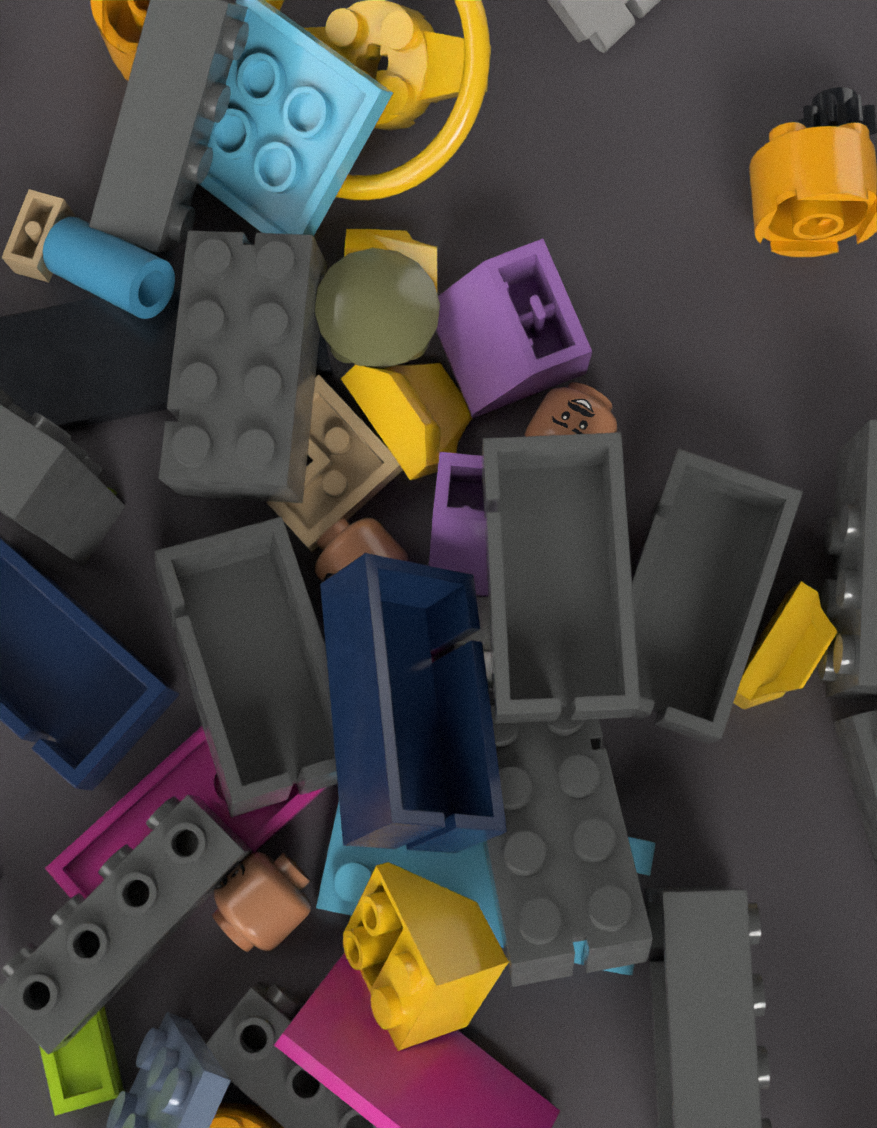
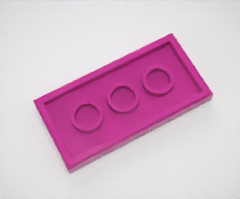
[45,726,326,899]
[274,952,560,1128]

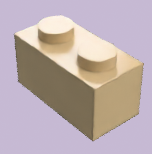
[2,189,75,283]

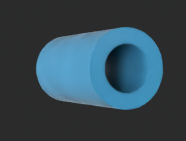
[43,217,175,319]

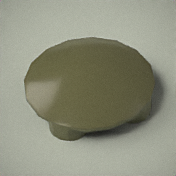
[314,248,440,369]

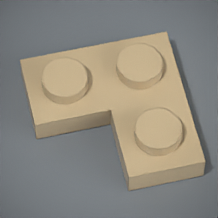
[267,375,403,552]

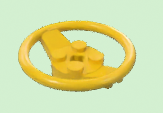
[265,0,491,200]

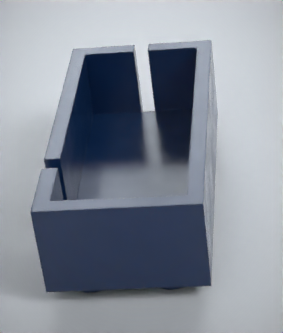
[0,533,180,791]
[320,553,507,853]

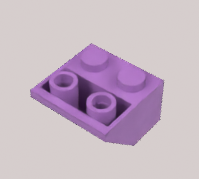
[436,238,592,418]
[429,452,488,597]

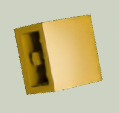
[343,862,509,1051]

